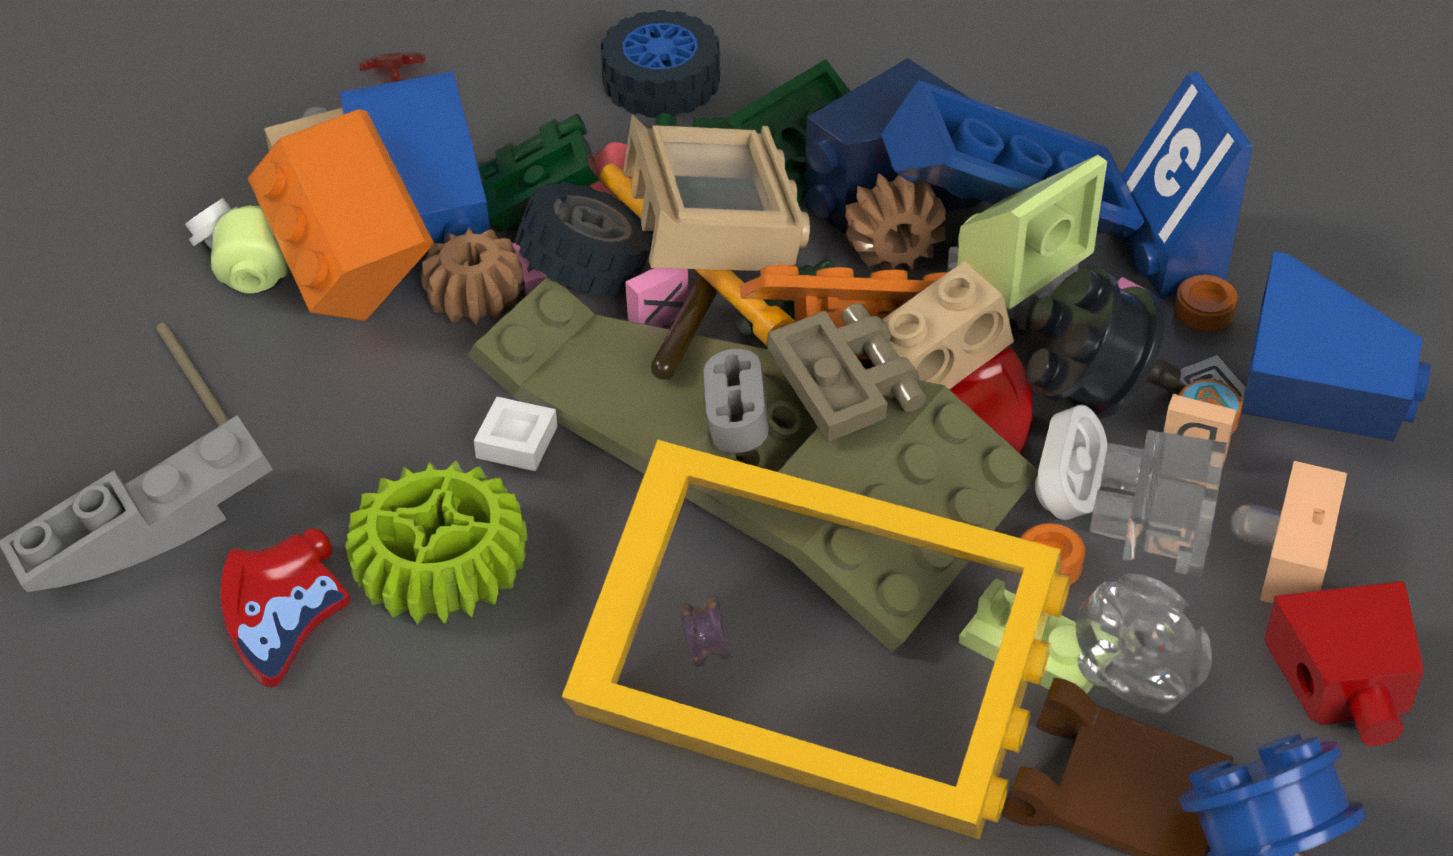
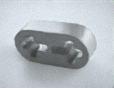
[704,349,769,453]

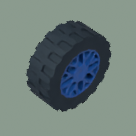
[600,10,720,118]

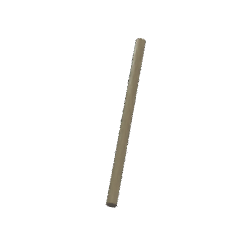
[156,322,229,426]

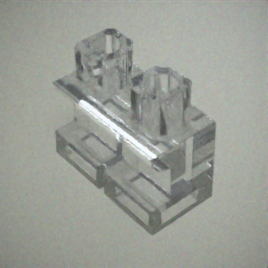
[1090,430,1227,578]

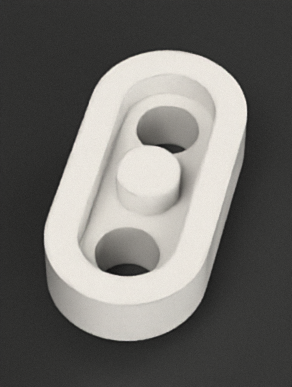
[1035,405,1108,520]

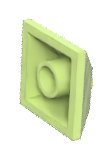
[957,155,1107,310]

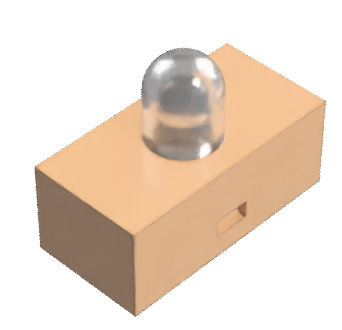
[1230,461,1347,603]

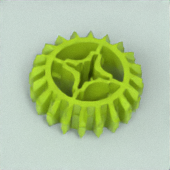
[346,460,528,625]

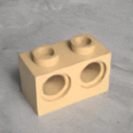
[882,261,1014,389]

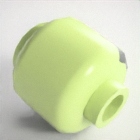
[211,205,288,294]

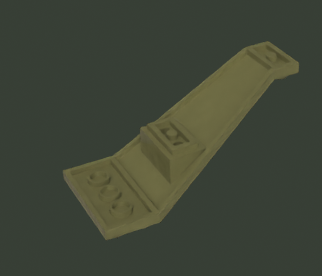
[467,277,1038,652]

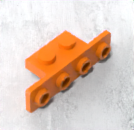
[740,265,948,364]

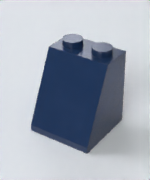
[805,58,982,234]

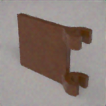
[1003,678,1234,856]

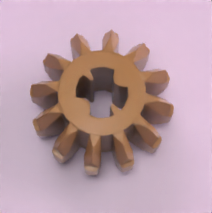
[845,173,946,272]
[421,227,524,325]

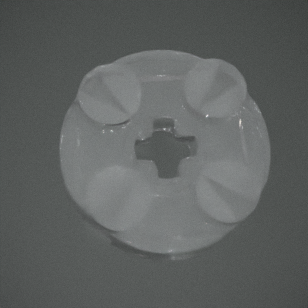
[1076,573,1212,714]

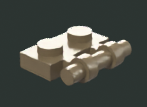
[767,303,927,442]

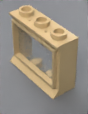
[623,114,810,271]

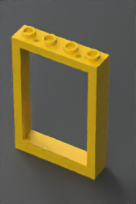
[562,440,1071,840]

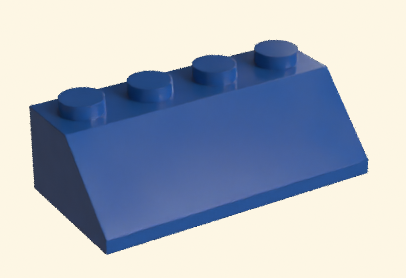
[881,80,1144,234]

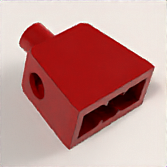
[1264,581,1423,746]

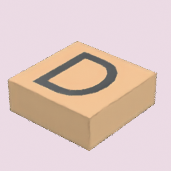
[1160,394,1237,469]

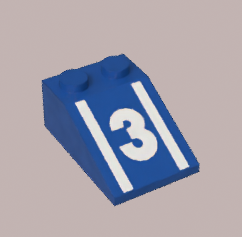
[1113,72,1253,298]

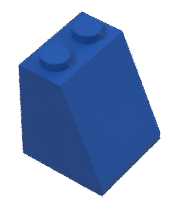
[339,71,490,260]
[1241,251,1431,441]

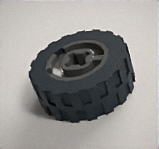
[516,182,653,295]

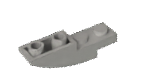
[0,415,273,592]

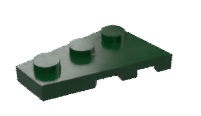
[716,59,850,205]

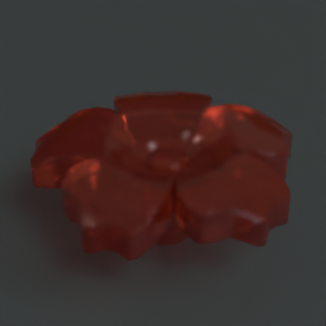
[359,52,426,83]

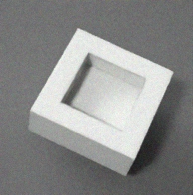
[474,397,558,471]

